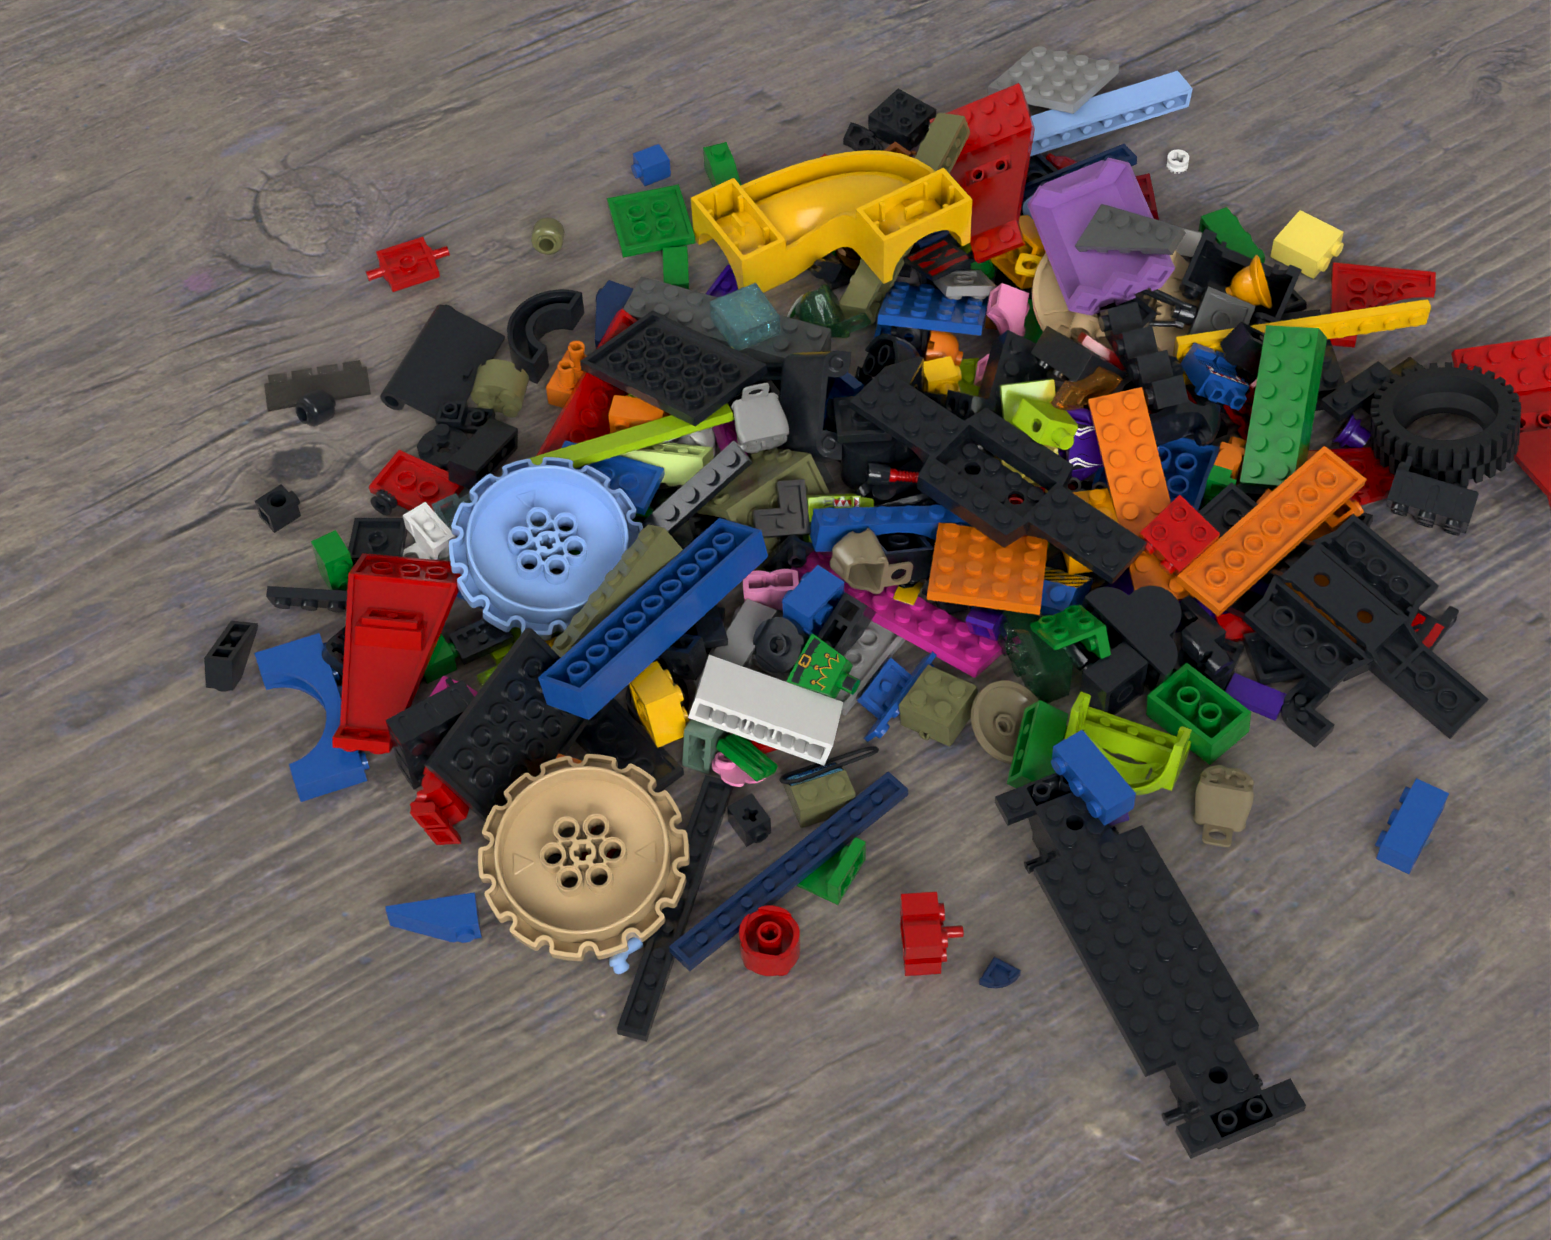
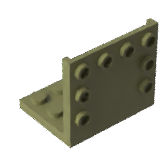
[697,448,830,573]

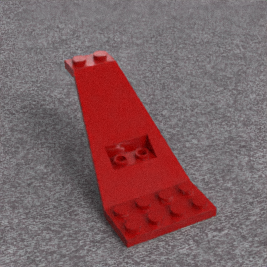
[929,83,1035,264]
[1451,336,1551,510]
[332,553,462,755]

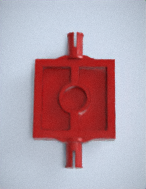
[365,237,450,292]

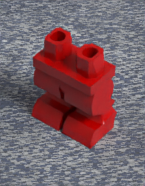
[410,766,469,845]

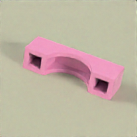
[974,283,1029,387]

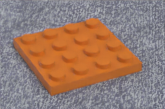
[926,522,1048,615]

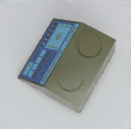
[783,762,855,828]

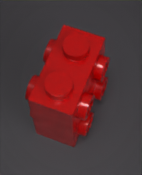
[1139,495,1220,577]

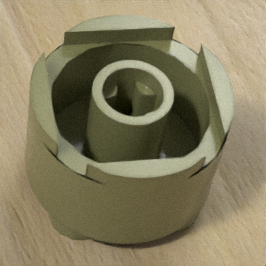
[471,359,529,418]

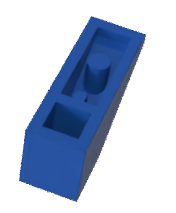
[385,892,482,943]

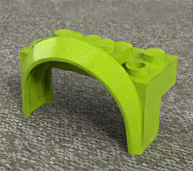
[1064,692,1192,795]

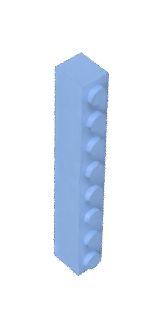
[1030,71,1193,156]

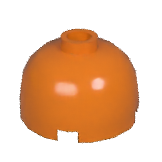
[924,330,963,367]

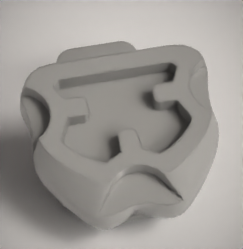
[731,383,789,453]

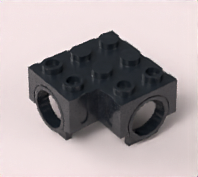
[1387,456,1479,536]
[386,677,474,790]

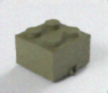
[899,665,978,747]

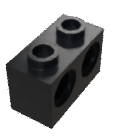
[653,634,708,680]

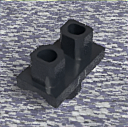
[763,533,814,572]

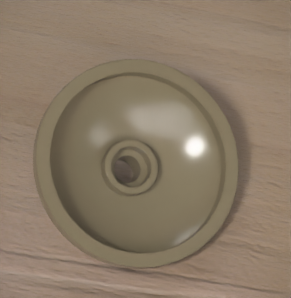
[971,680,1039,764]

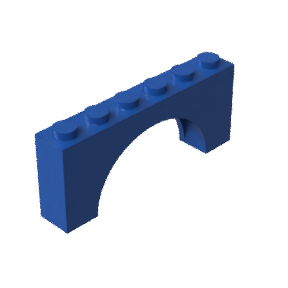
[254,633,369,802]

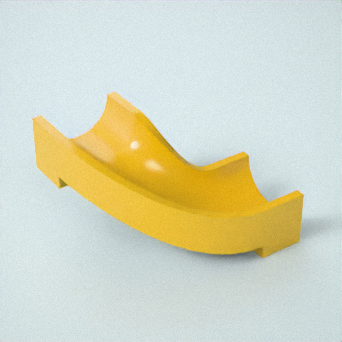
[691,150,972,302]

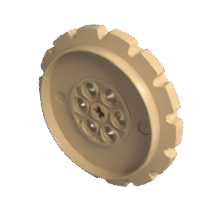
[478,754,690,961]

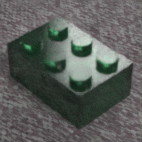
[998,611,1073,704]

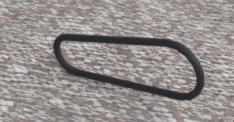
[779,746,879,784]

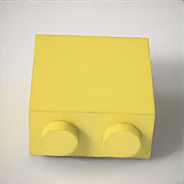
[1270,210,1344,279]

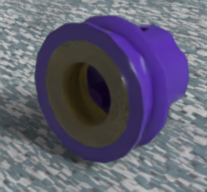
[1332,413,1371,448]

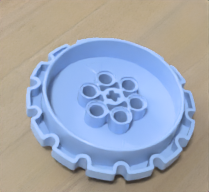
[449,457,643,640]

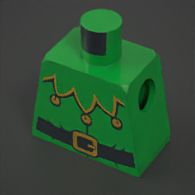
[787,634,860,699]

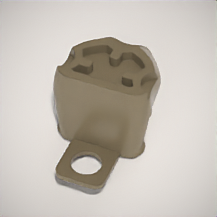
[830,528,913,594]
[1193,765,1254,847]

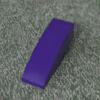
[965,606,1010,641]

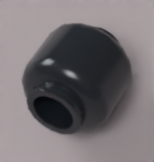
[295,389,336,427]

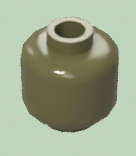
[531,217,565,255]

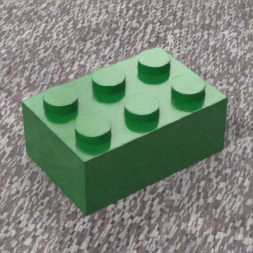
[1146,663,1251,765]

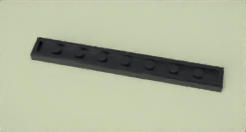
[652,487,728,649]

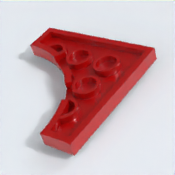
[1330,262,1436,348]

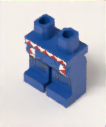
[1180,343,1250,410]

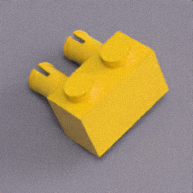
[924,356,962,397]

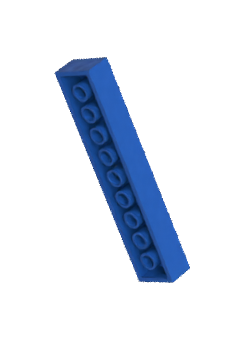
[538,518,768,720]

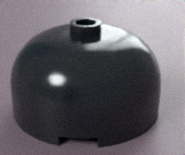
[855,334,920,387]

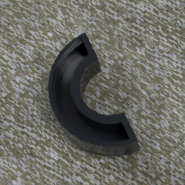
[507,289,585,384]

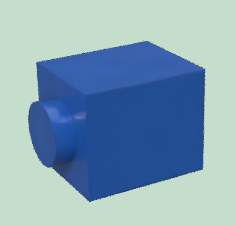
[631,144,671,186]

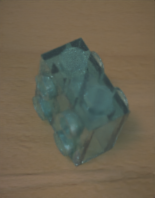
[710,283,781,351]

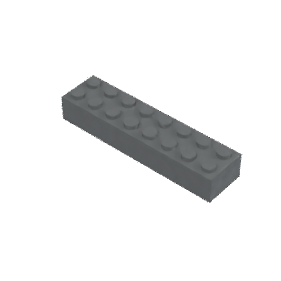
[623,276,831,363]

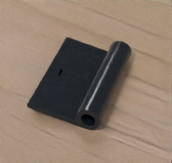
[380,304,506,419]

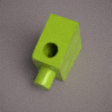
[1011,398,1078,450]

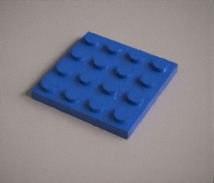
[877,281,989,336]

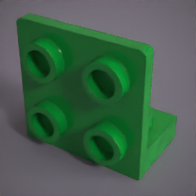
[1030,604,1111,659]
[796,837,866,905]

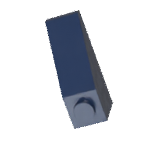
[595,280,634,349]

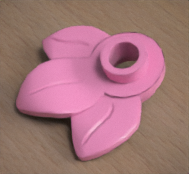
[711,752,766,787]

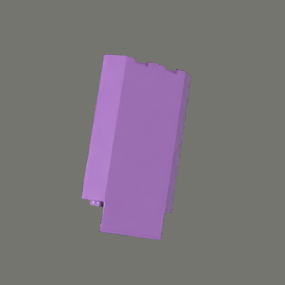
[1027,158,1175,315]

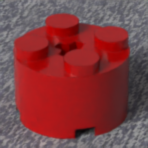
[739,905,800,976]

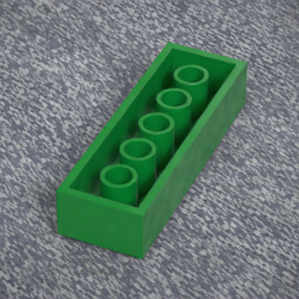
[1240,325,1327,491]

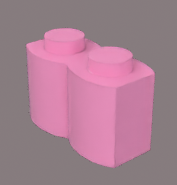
[743,569,799,610]

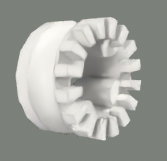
[1166,149,1189,174]

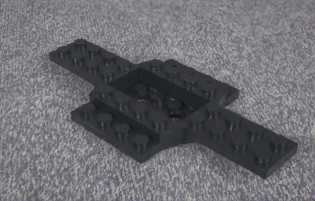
[1198,482,1489,739]

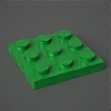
[607,184,696,258]

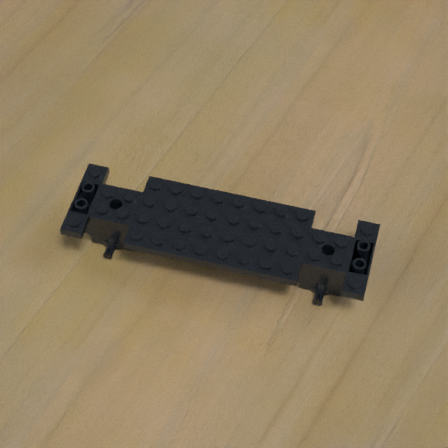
[995,773,1306,1159]

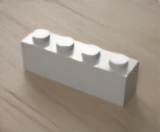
[693,599,777,690]

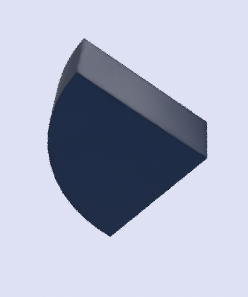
[979,957,1021,988]

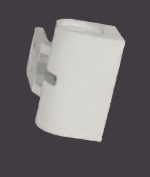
[403,502,456,561]

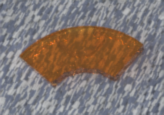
[1051,366,1122,410]

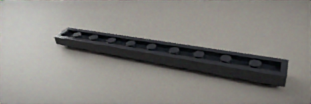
[617,775,733,1042]

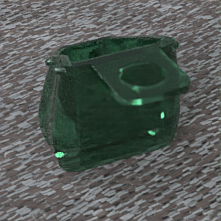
[795,284,871,338]

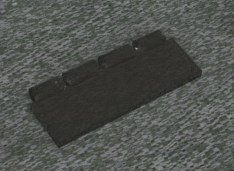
[264,360,371,411]

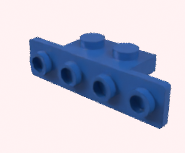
[856,651,937,742]

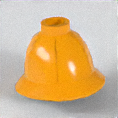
[1226,255,1272,308]

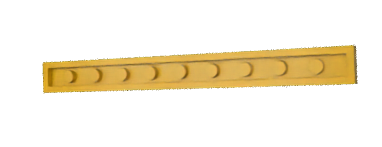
[1173,299,1431,362]

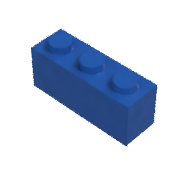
[1051,730,1136,826]
[1375,778,1449,874]

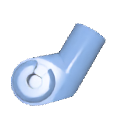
[609,937,644,974]

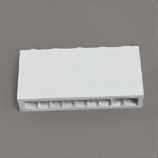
[688,655,843,766]

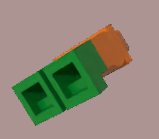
[1202,436,1246,508]

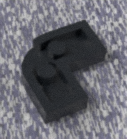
[1282,676,1335,748]

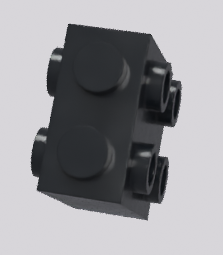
[868,88,936,151]

